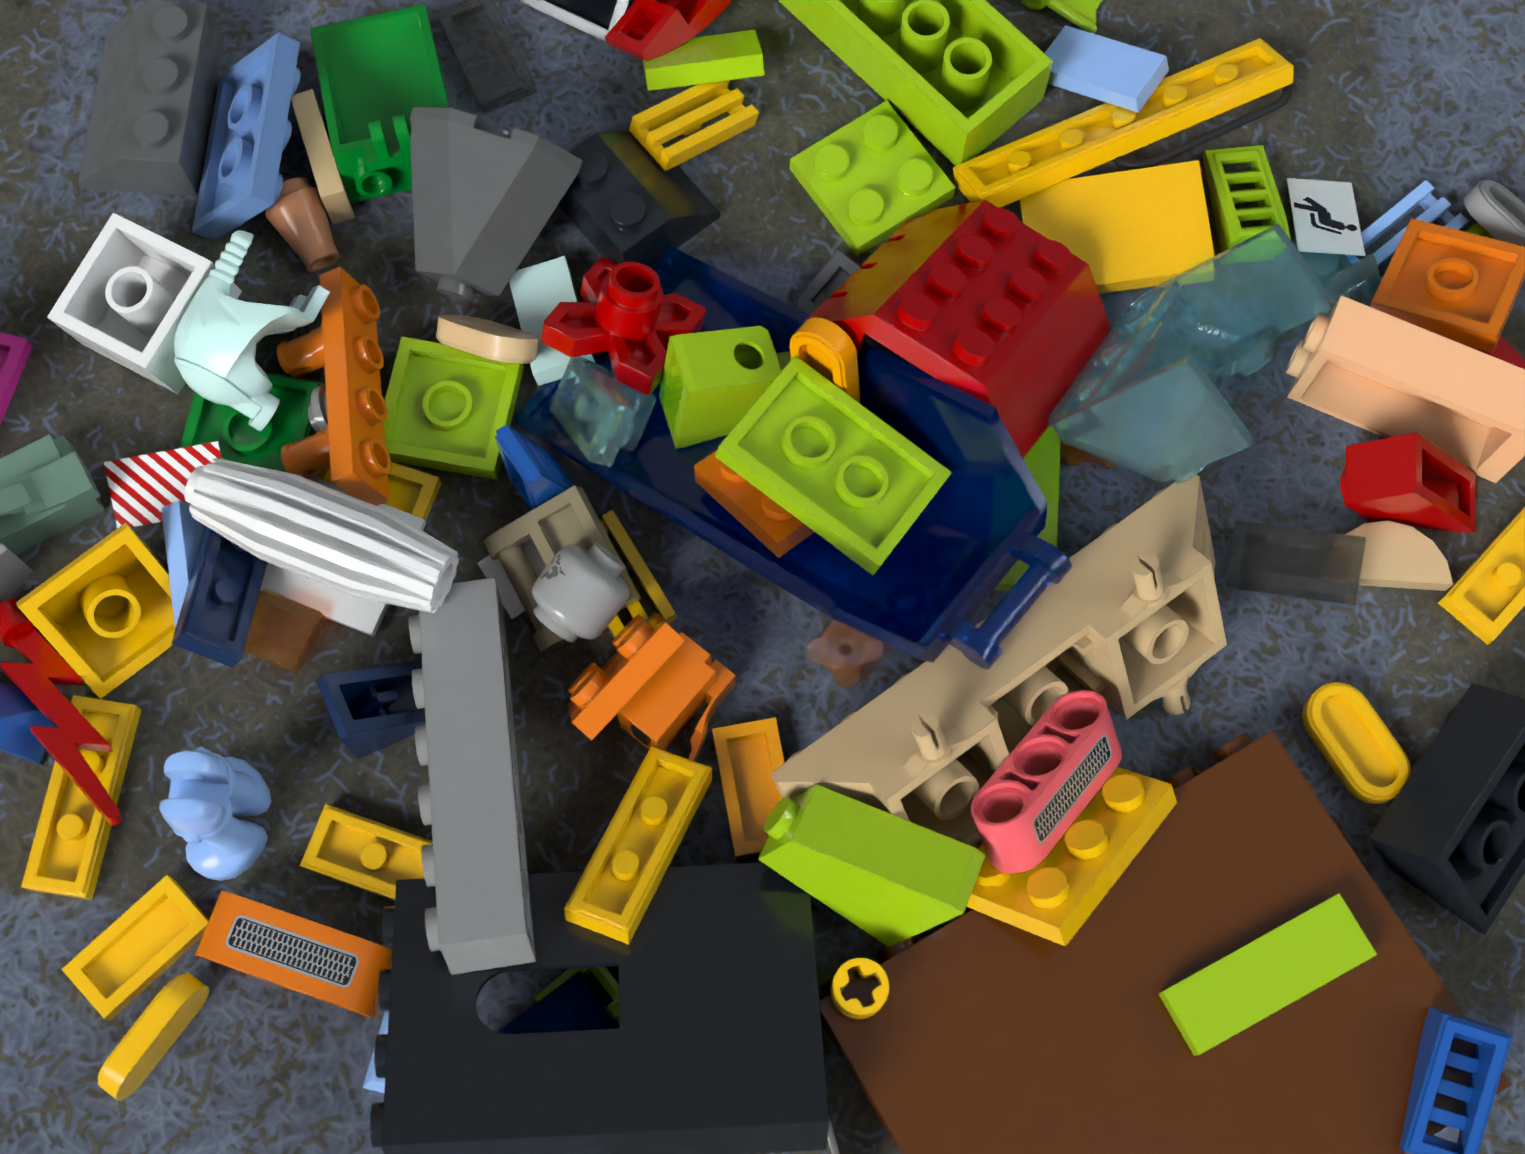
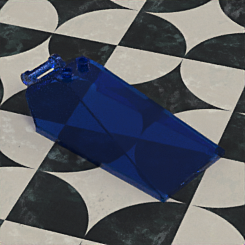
[513,247,1072,670]

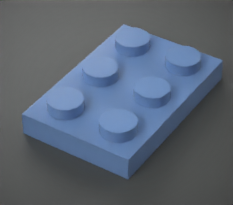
[192,32,301,240]

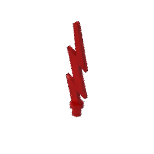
[0,598,122,825]

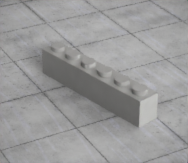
[409,577,536,975]

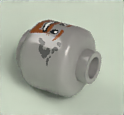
[532,543,630,643]

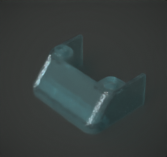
[1048,223,1336,483]

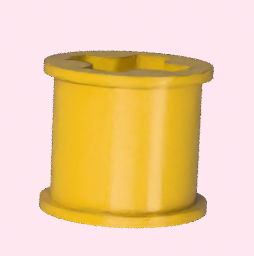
[831,958,889,1019]

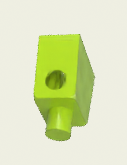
[659,326,791,449]

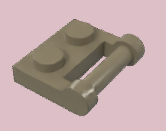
[483,485,641,654]

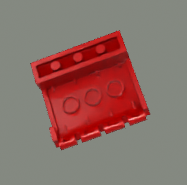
[804,200,1115,475]

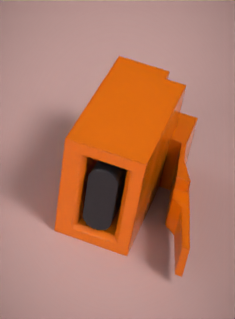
[617,632,736,762]

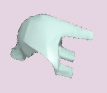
[174,230,330,431]

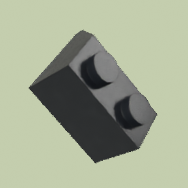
[558,131,721,267]

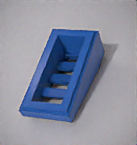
[495,424,574,511]
[1399,1006,1513,1154]

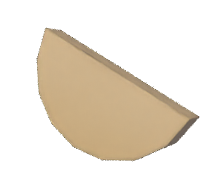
[1320,521,1453,591]

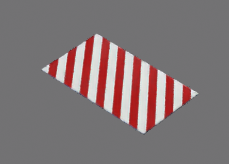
[104,441,222,528]

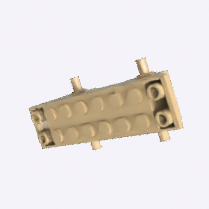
[770,471,1227,849]

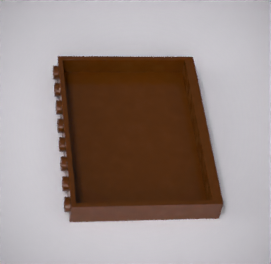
[819,731,1511,1154]

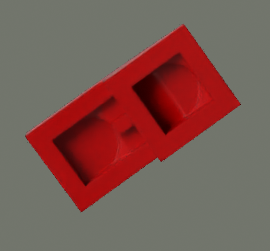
[604,0,732,61]

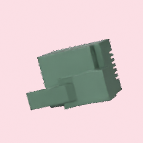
[0,434,105,555]

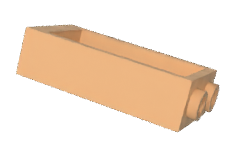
[1285,295,1525,483]

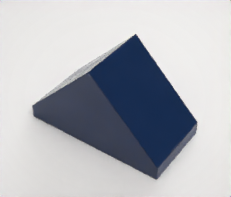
[316,661,426,759]

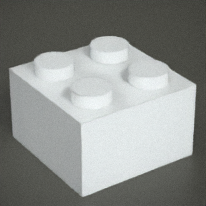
[47,213,242,394]

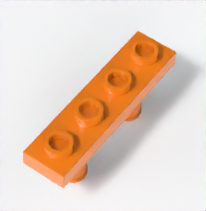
[276,266,391,506]

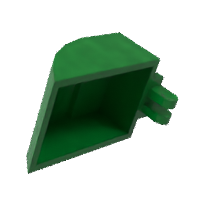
[310,3,450,203]

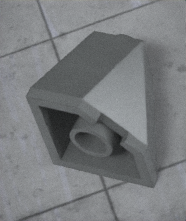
[409,107,582,302]

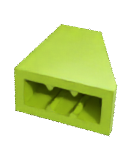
[758,784,986,947]

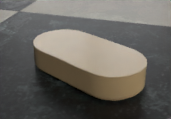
[436,315,539,364]

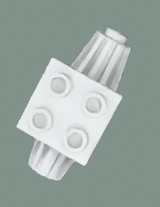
[184,458,459,637]

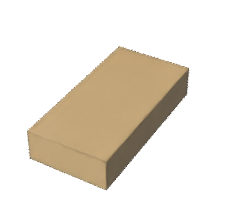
[291,89,355,225]

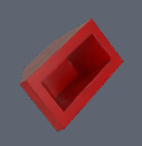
[1340,432,1476,533]

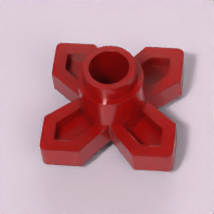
[541,257,706,395]

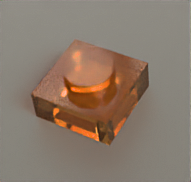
[244,588,326,676]

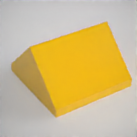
[16,522,175,699]

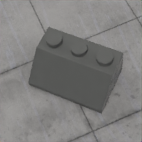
[78,0,225,196]

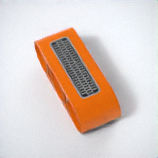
[195,891,392,1020]

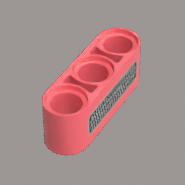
[971,690,1122,874]

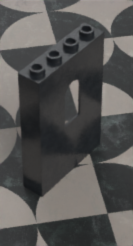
[370,863,829,1154]

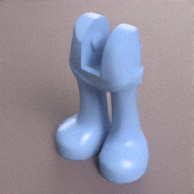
[159,747,271,881]

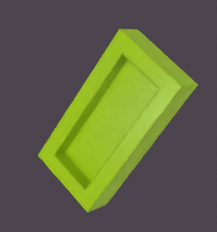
[642,30,764,91]

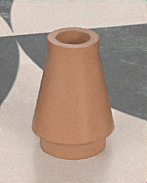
[265,177,340,273]

